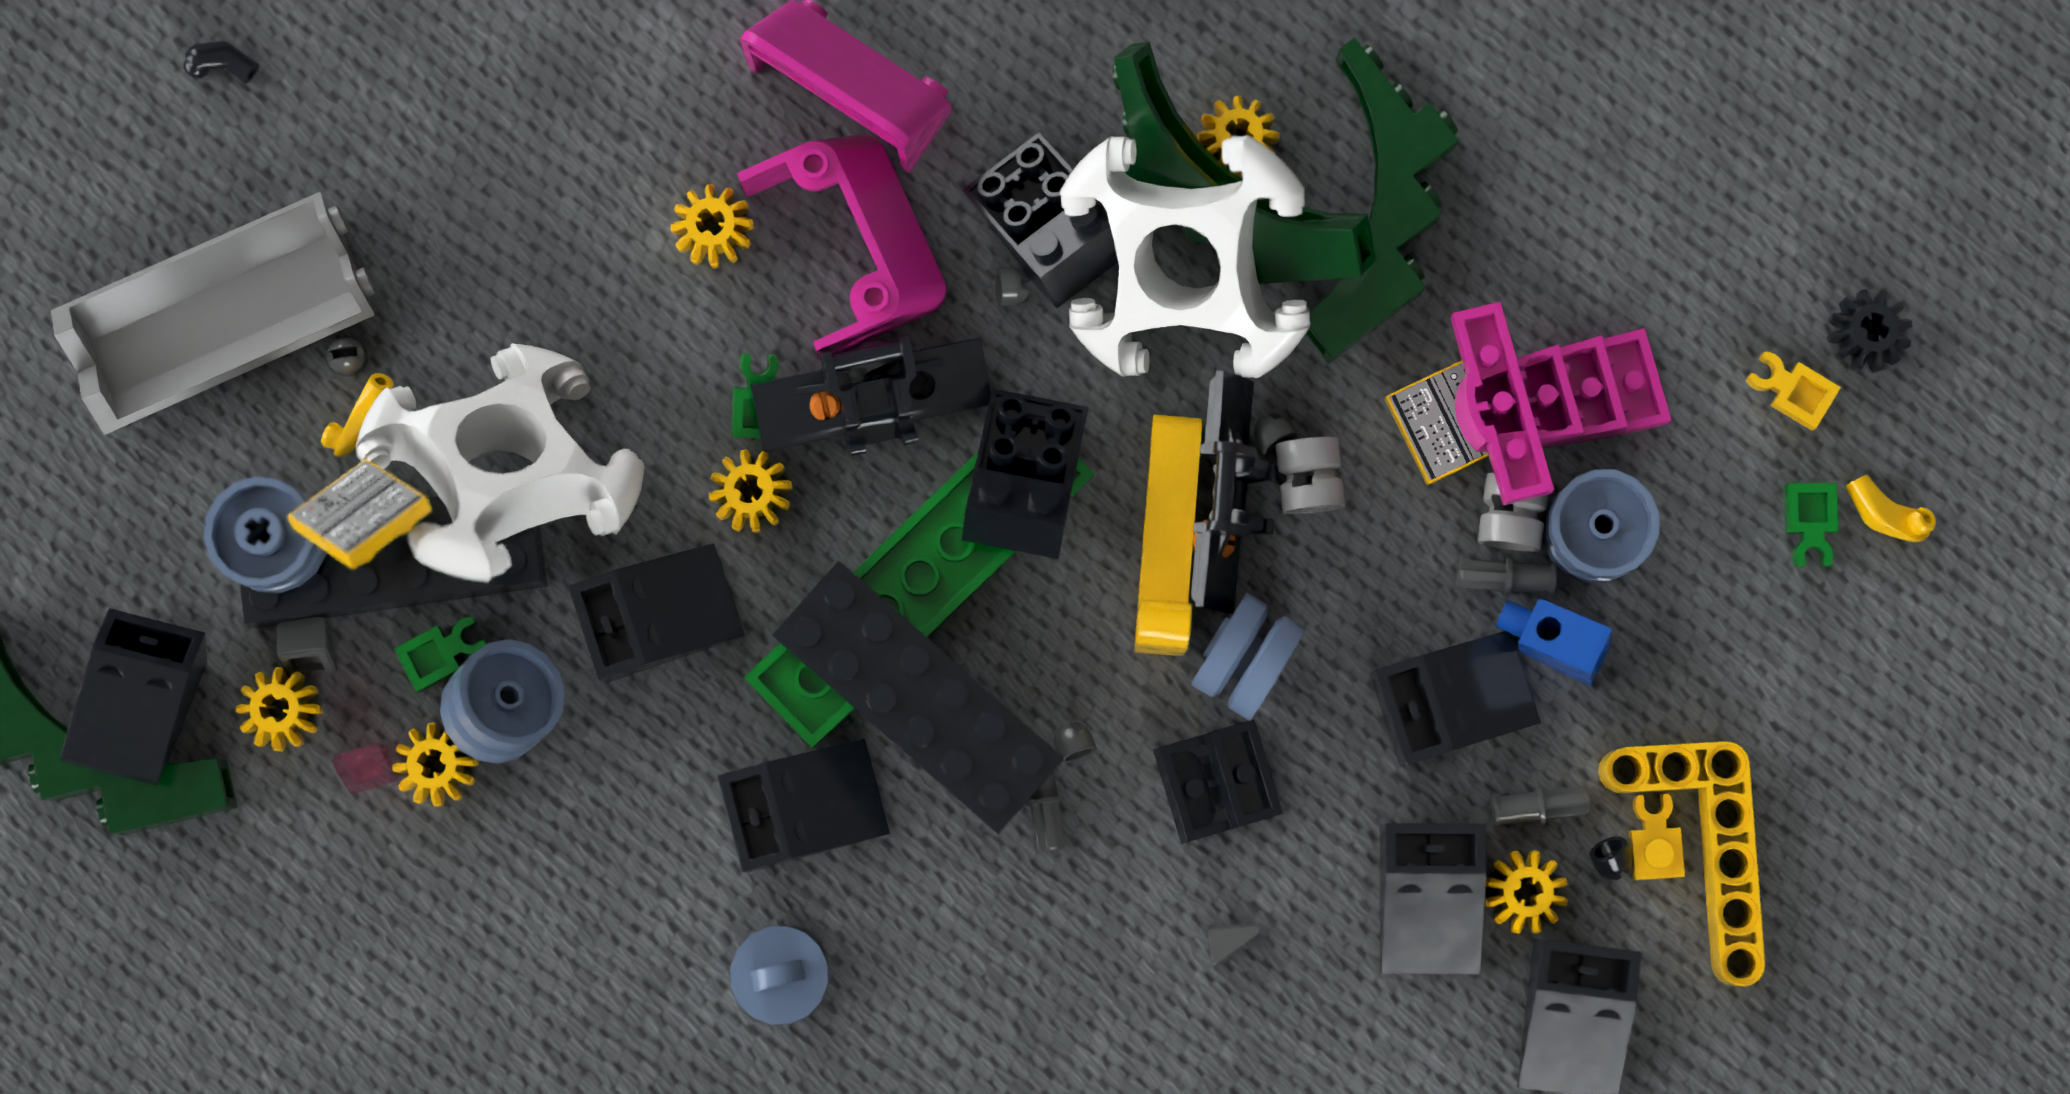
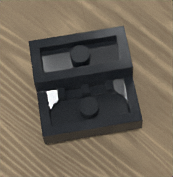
[1153,720,1283,844]

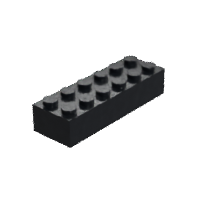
[239,496,548,628]
[772,560,1064,835]

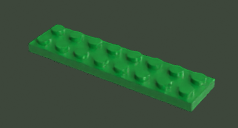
[744,452,1095,749]

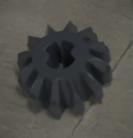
[1827,289,1913,373]

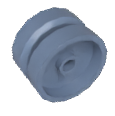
[1542,469,1660,583]
[204,477,327,593]
[1190,593,1306,721]
[440,639,565,764]

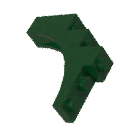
[1305,37,1459,364]
[1113,42,1376,284]
[0,633,237,836]

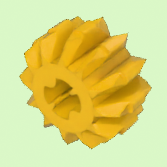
[1196,95,1280,178]
[670,184,754,269]
[709,449,793,533]
[236,667,323,752]
[392,722,479,807]
[1484,851,1568,934]

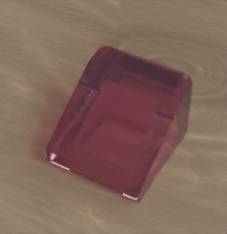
[331,743,396,794]

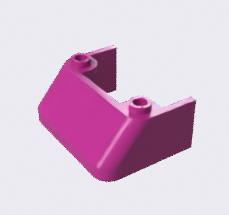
[737,134,946,363]

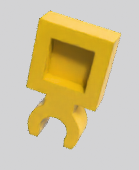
[1745,351,1841,431]
[1629,793,1685,880]

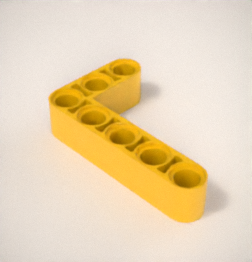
[1134,414,1202,656]
[1598,742,1765,986]

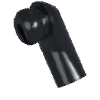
[183,41,260,84]

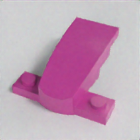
[1450,302,1671,506]

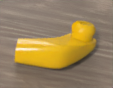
[321,373,394,457]
[1845,474,1936,542]

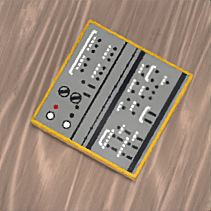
[1384,360,1489,486]
[288,459,432,569]

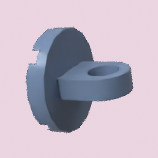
[730,926,829,1025]

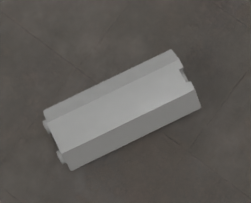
[51,192,376,435]

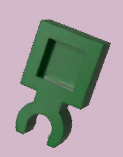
[730,353,779,438]
[1784,483,1839,568]
[394,617,488,693]

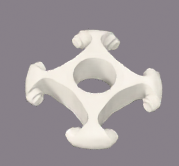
[1060,135,1311,379]
[356,343,645,582]

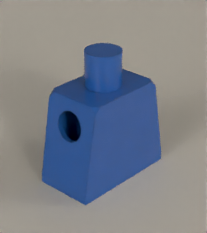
[1496,599,1612,687]

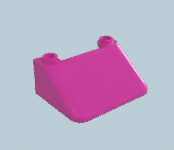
[739,0,952,173]

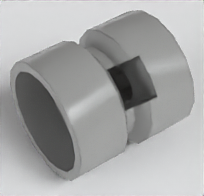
[1275,437,1346,515]
[1477,473,1548,552]

